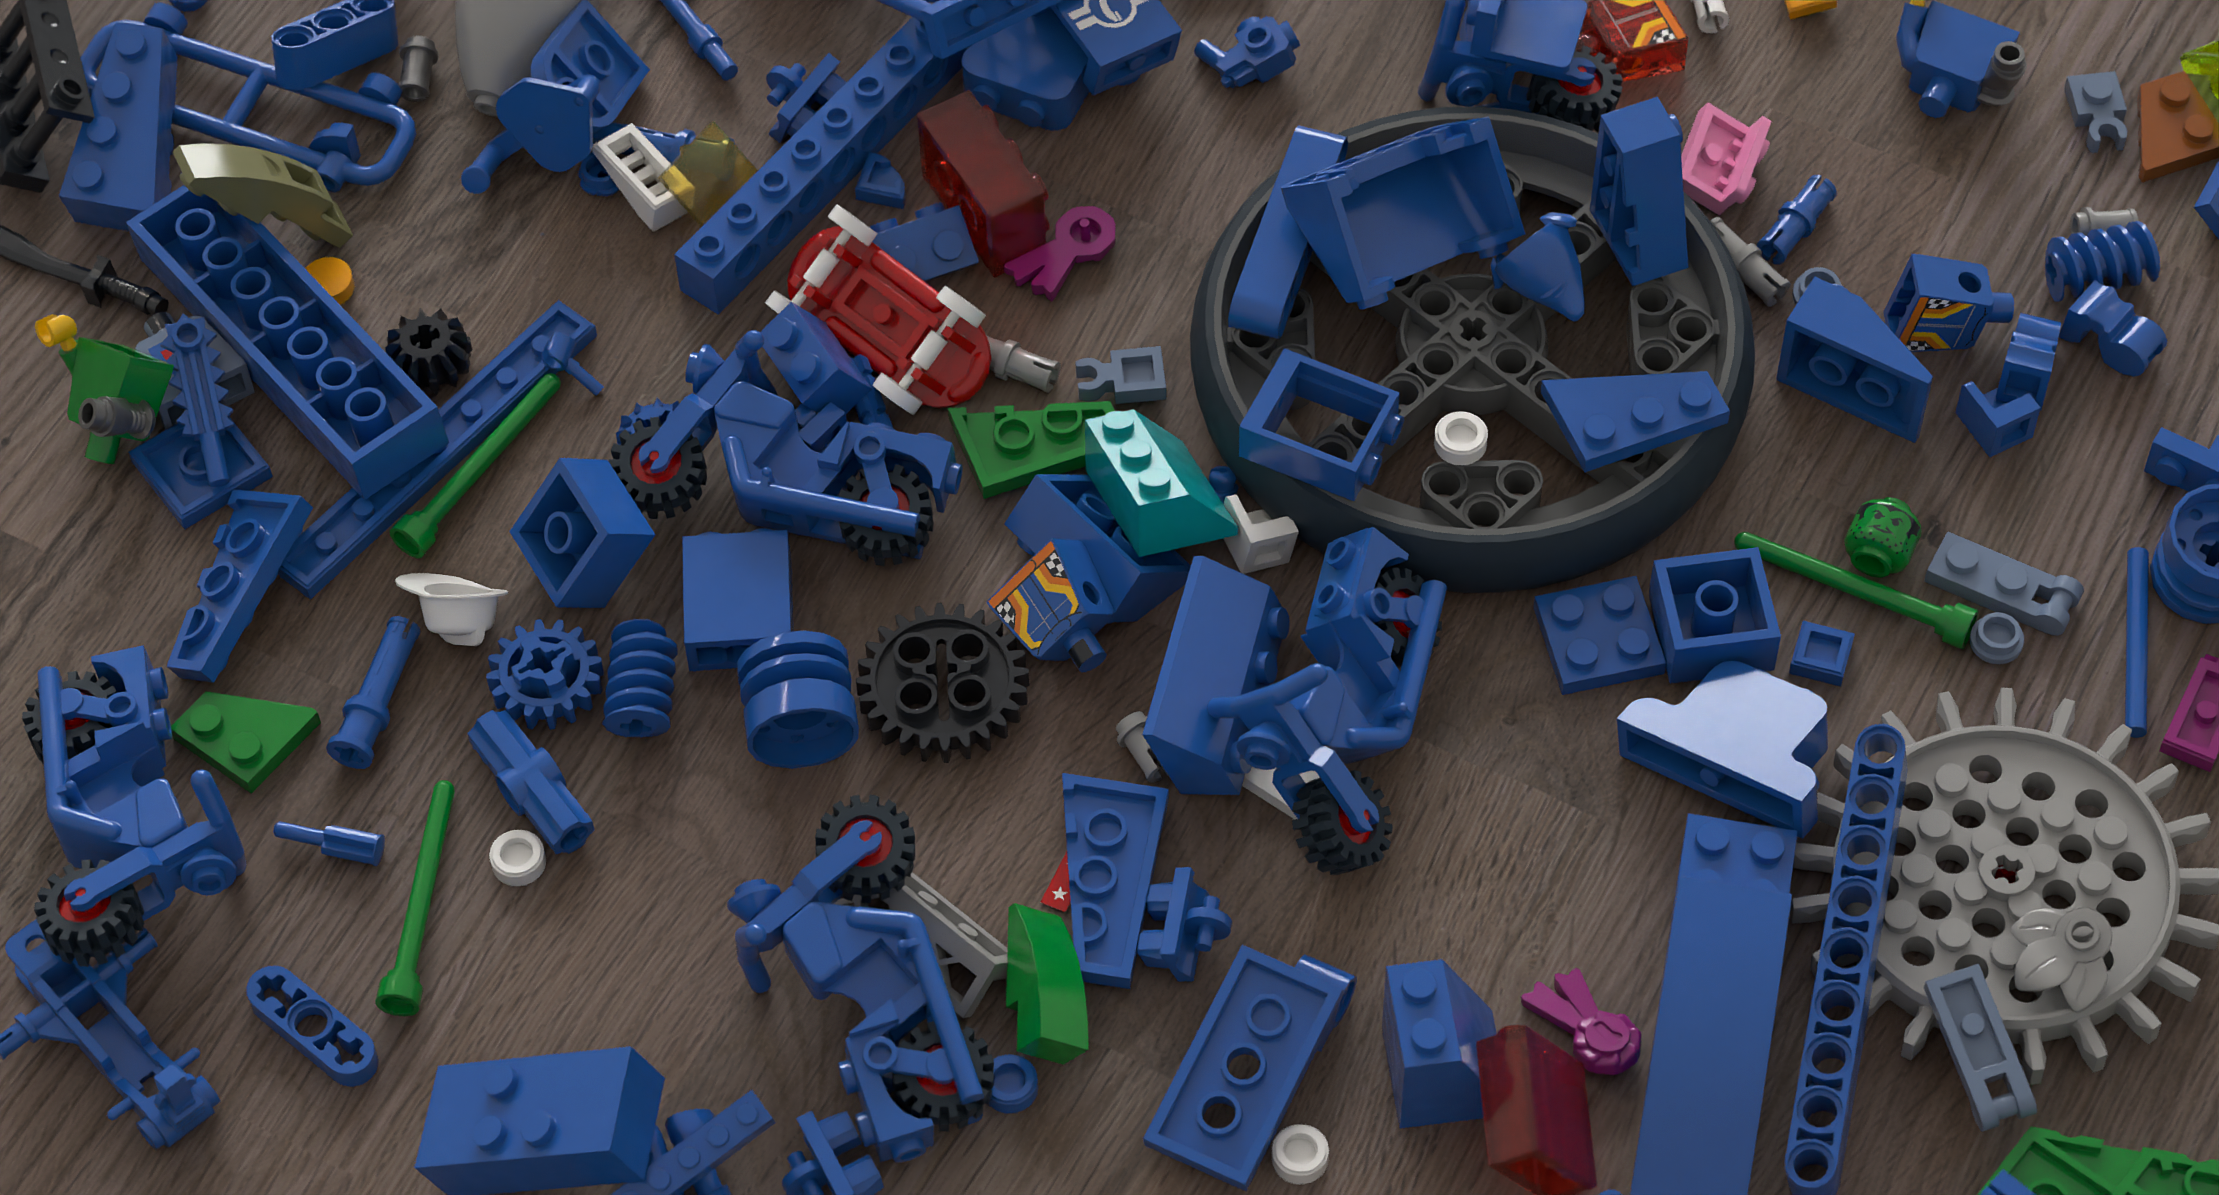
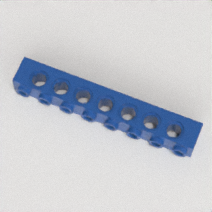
[674,17,967,315]

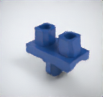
[766,53,846,143]
[1137,867,1232,982]
[782,1111,884,1195]

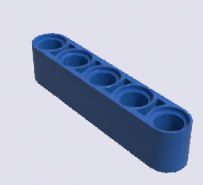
[1228,125,1348,339]

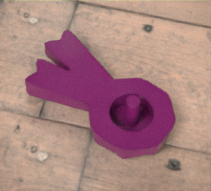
[1004,206,1116,301]
[1521,968,1642,1075]

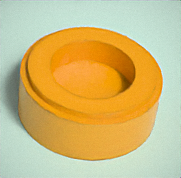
[305,257,354,305]

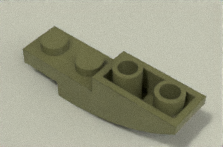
[173,143,353,248]

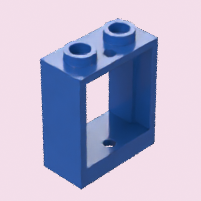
[1239,348,1404,501]

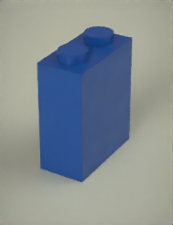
[682,528,794,671]

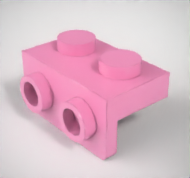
[1681,103,1771,216]

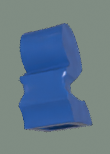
[2059,280,2167,377]
[1995,313,2061,410]

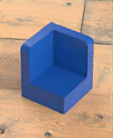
[1955,381,2040,457]

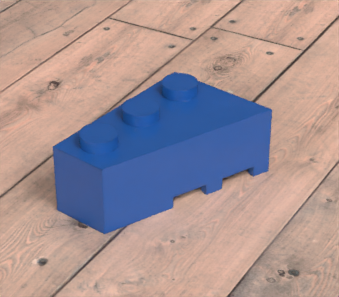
[1590,97,1688,286]

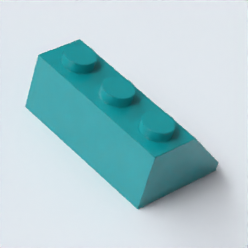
[1085,409,1238,557]

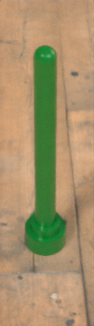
[390,373,561,559]
[1734,532,1979,650]
[375,780,455,1017]

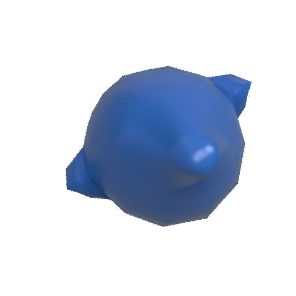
[1490,212,1585,322]

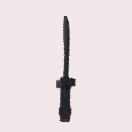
[0,225,169,315]

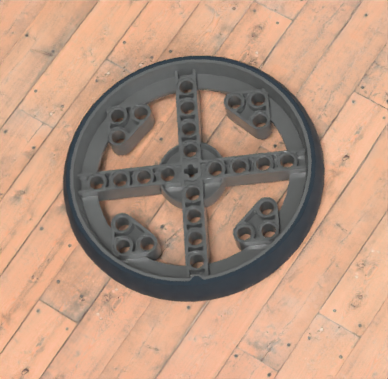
[1190,106,1755,593]

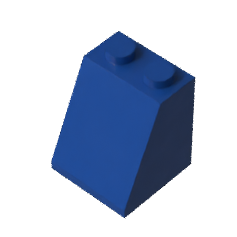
[1382,959,1512,1129]

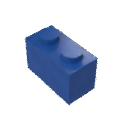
[761,302,872,414]

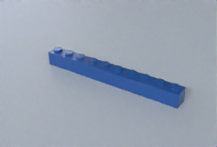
[611,1089,776,1195]

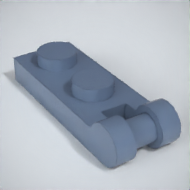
[1924,531,2084,636]
[1923,963,2037,1132]

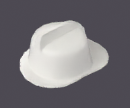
[395,573,508,646]

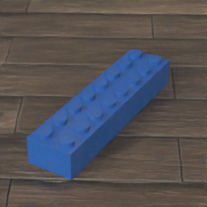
[126,185,449,500]

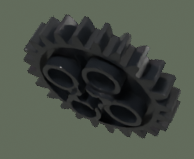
[856,602,1030,763]

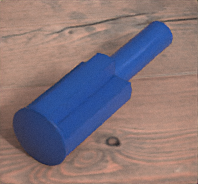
[273,821,385,866]

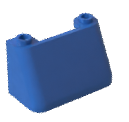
[1281,117,1526,309]

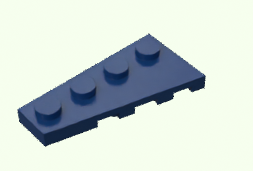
[166,489,314,683]
[1062,773,1169,989]

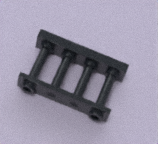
[0,0,95,193]

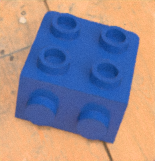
[1466,0,1587,74]

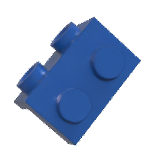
[870,202,979,282]

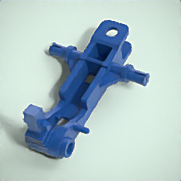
[0,920,220,1150]

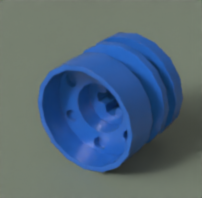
[2150,484,2219,624]
[737,631,859,769]

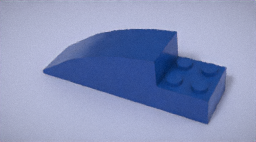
[1630,813,1798,1195]

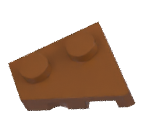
[2137,71,2219,183]

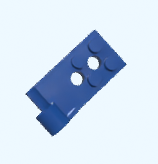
[1143,945,1357,1191]

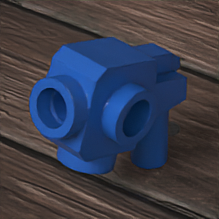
[1194,17,1301,88]

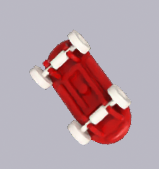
[765,204,991,415]

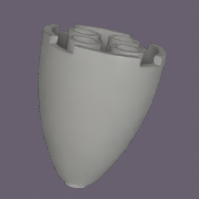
[455,0,600,116]

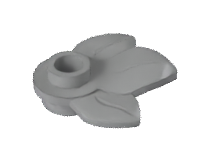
[2010,908,2112,1013]

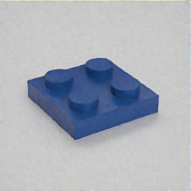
[1533,576,1666,695]

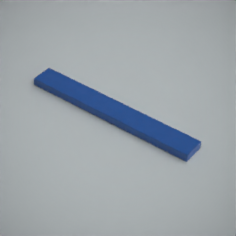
[278,300,597,600]

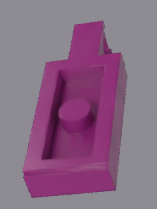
[2159,654,2219,772]

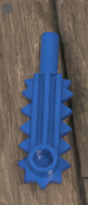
[160,313,234,487]

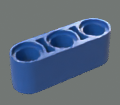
[271,0,398,90]

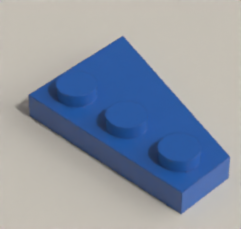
[1541,371,1730,472]

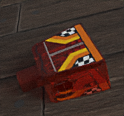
[1575,0,1689,82]

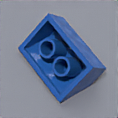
[1004,474,1191,624]

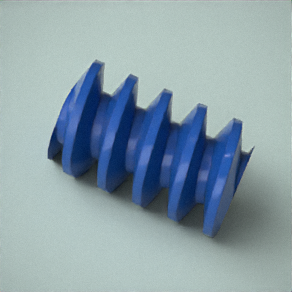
[2045,221,2160,302]
[602,619,678,737]

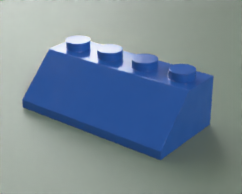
[1142,556,1290,795]

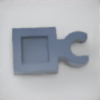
[2064,71,2127,153]
[1075,346,1166,404]

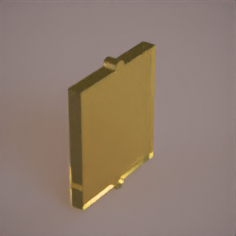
[658,121,758,227]

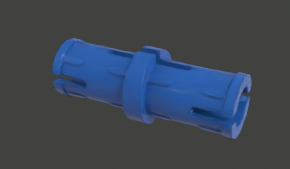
[1757,175,1837,265]

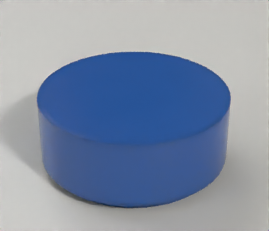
[988,1054,1038,1114]

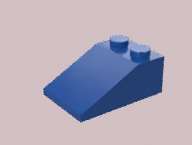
[1776,276,1933,443]

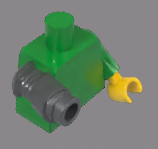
[35,314,174,464]

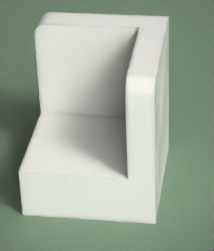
[1223,494,1299,574]

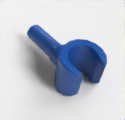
[541,332,604,396]

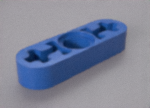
[246,966,379,1087]

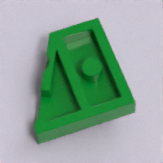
[171,691,321,794]

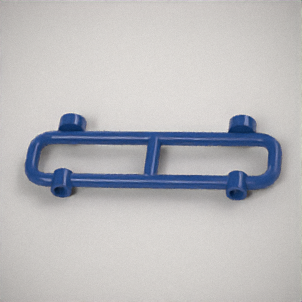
[81,3,416,192]

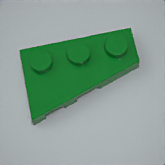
[948,401,1115,499]

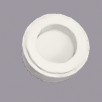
[1434,411,1488,465]
[490,830,546,886]
[1272,1124,1329,1184]

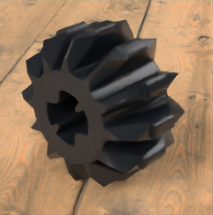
[385,308,473,395]

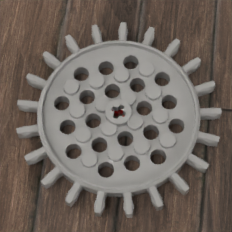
[1790,687,2219,1085]

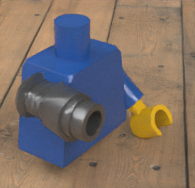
[1896,0,2027,118]

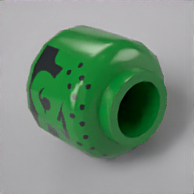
[1844,497,1922,578]

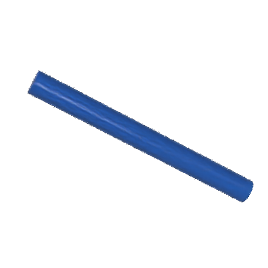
[2125,547,2149,738]

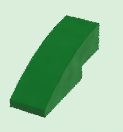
[1006,903,1088,1065]

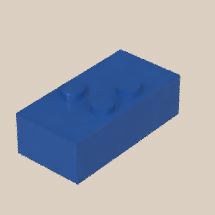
[414,1046,665,1195]

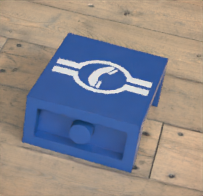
[1034,0,1182,96]

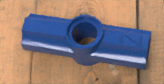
[467,710,595,854]

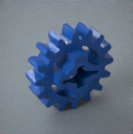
[486,619,604,730]

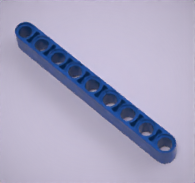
[1785,724,1908,1195]

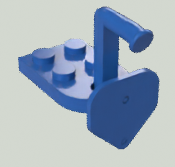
[461,0,650,194]

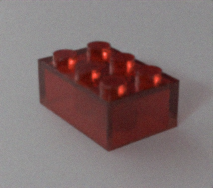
[917,90,1050,278]

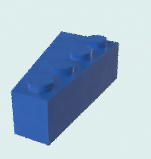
[59,21,178,231]

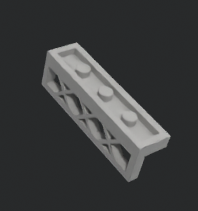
[834,872,1008,1018]

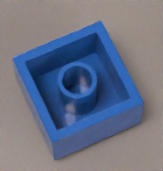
[509,458,656,608]
[1649,547,1781,684]

